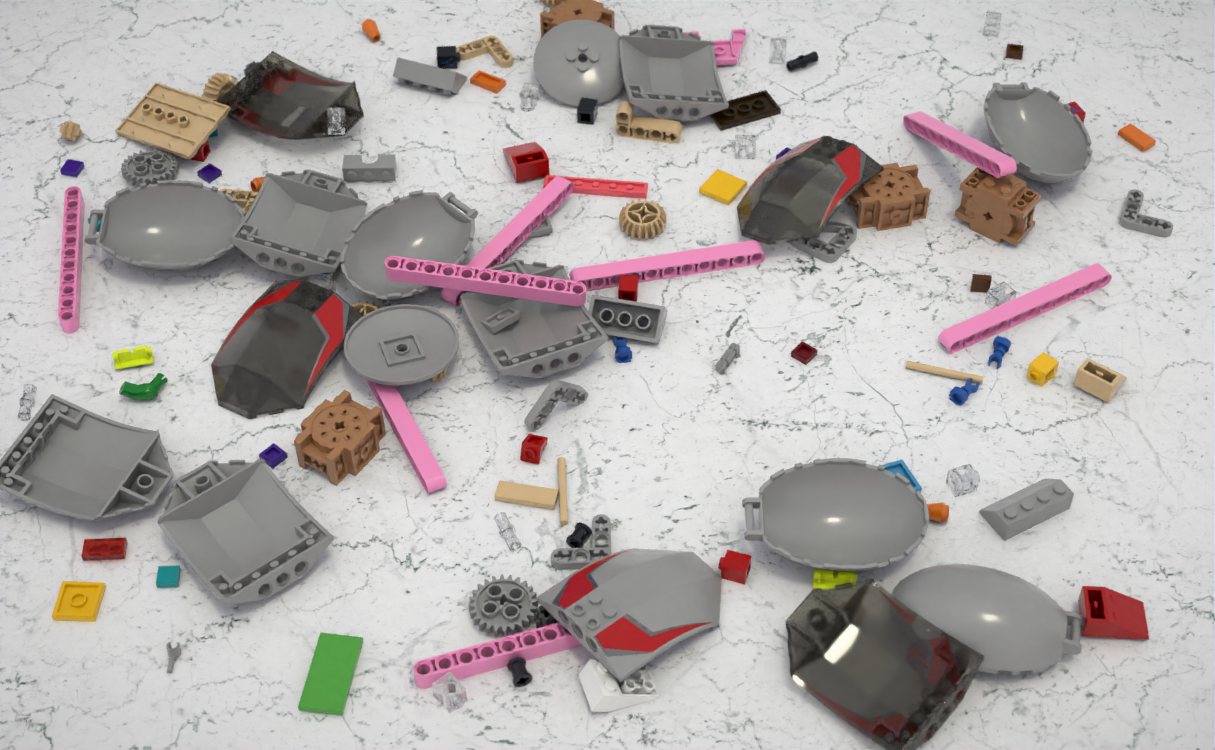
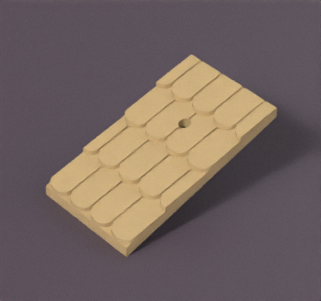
[116,82,231,159]

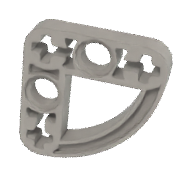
[791,221,857,263]

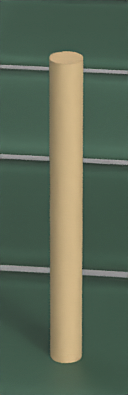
[906,361,983,384]
[557,457,568,525]

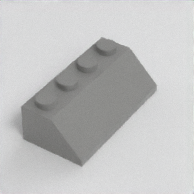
[393,57,468,95]
[589,295,667,344]
[979,479,1074,541]

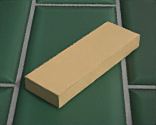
[495,481,559,510]

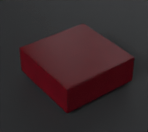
[791,341,818,365]

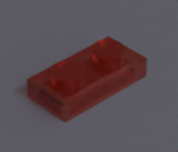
[81,537,128,561]

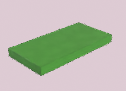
[298,632,363,716]

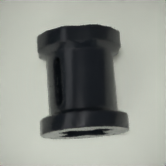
[566,523,592,548]
[507,657,532,687]

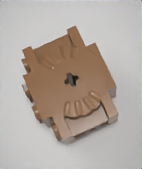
[540,0,615,38]
[846,163,930,231]
[954,167,1041,246]
[294,390,386,486]

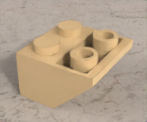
[1074,358,1127,402]

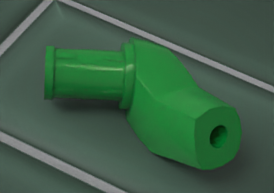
[119,373,168,401]

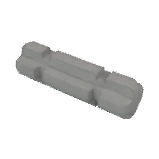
[715,343,740,373]

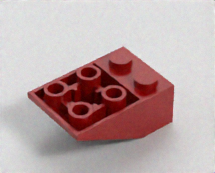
[503,142,550,182]
[1078,586,1149,640]

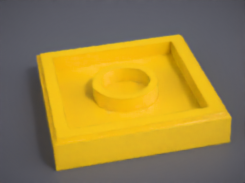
[699,169,747,205]
[52,581,106,622]

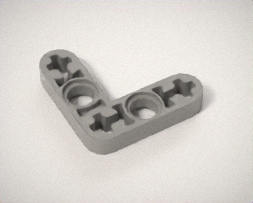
[1120,189,1173,237]
[524,380,588,431]
[551,514,611,570]

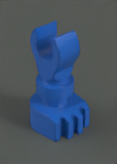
[614,336,632,363]
[988,336,1011,369]
[949,378,980,405]

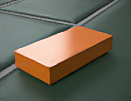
[470,70,506,94]
[1118,123,1156,152]

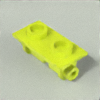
[112,345,154,370]
[813,568,857,591]

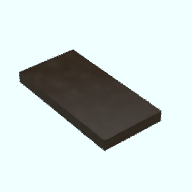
[710,90,781,131]

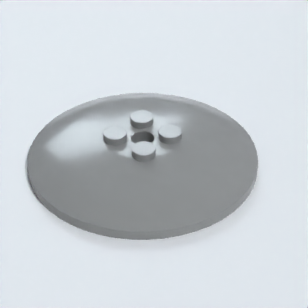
[533,19,625,108]
[344,304,459,386]

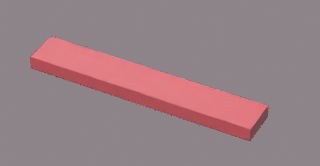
[543,175,648,199]

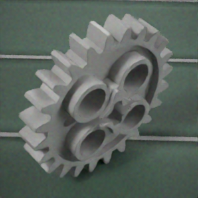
[121,149,179,187]
[468,574,538,637]

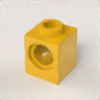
[1026,352,1059,387]

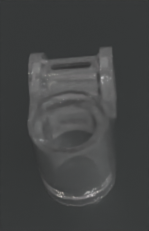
[519,83,542,112]

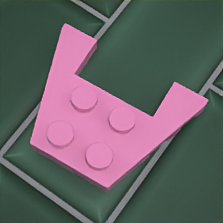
[684,29,746,65]

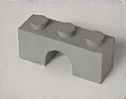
[342,154,397,182]

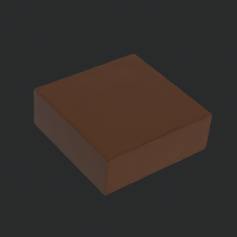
[1006,44,1024,60]
[970,274,992,293]

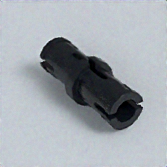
[786,51,819,72]

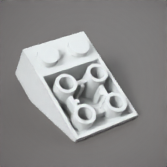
[579,659,660,712]

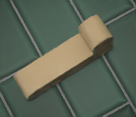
[615,101,683,143]

